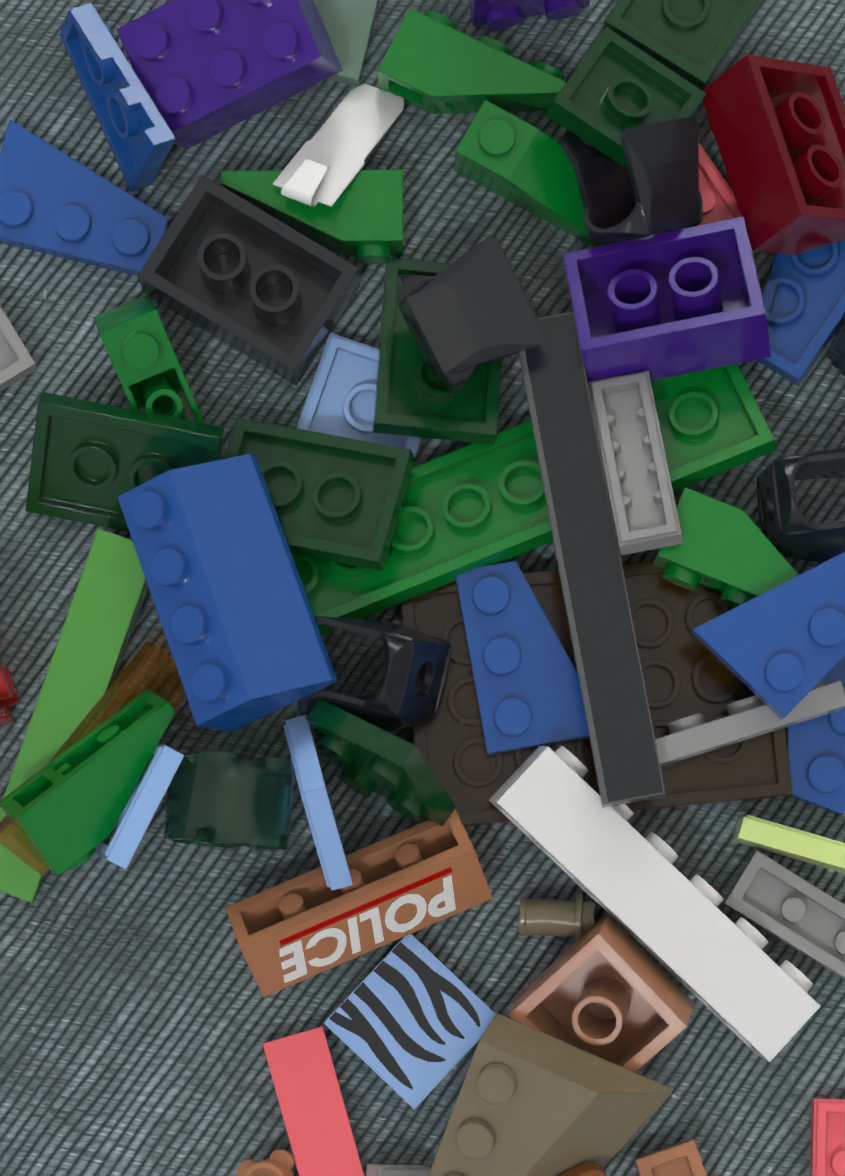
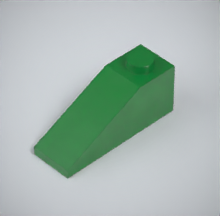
[454,100,619,247]
[221,170,403,265]
[0,689,176,876]

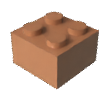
[508,913,695,1072]

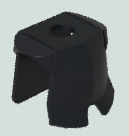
[561,117,703,242]
[396,237,545,394]
[757,448,845,562]
[297,616,452,731]

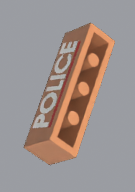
[225,809,493,998]

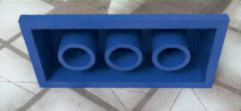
[118,454,337,732]

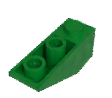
[378,8,566,114]
[93,294,205,424]
[653,487,799,608]

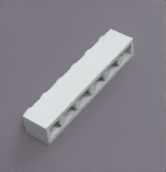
[489,746,820,1062]

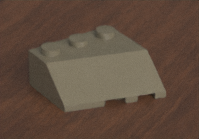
[428,1013,673,1176]

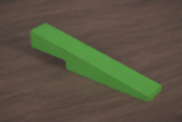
[0,528,148,903]

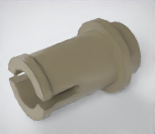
[519,894,595,943]

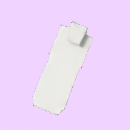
[273,83,404,207]

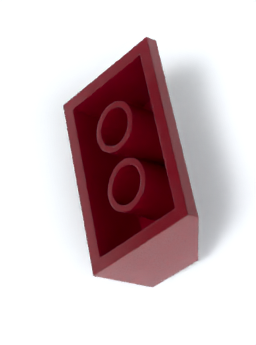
[702,55,845,255]

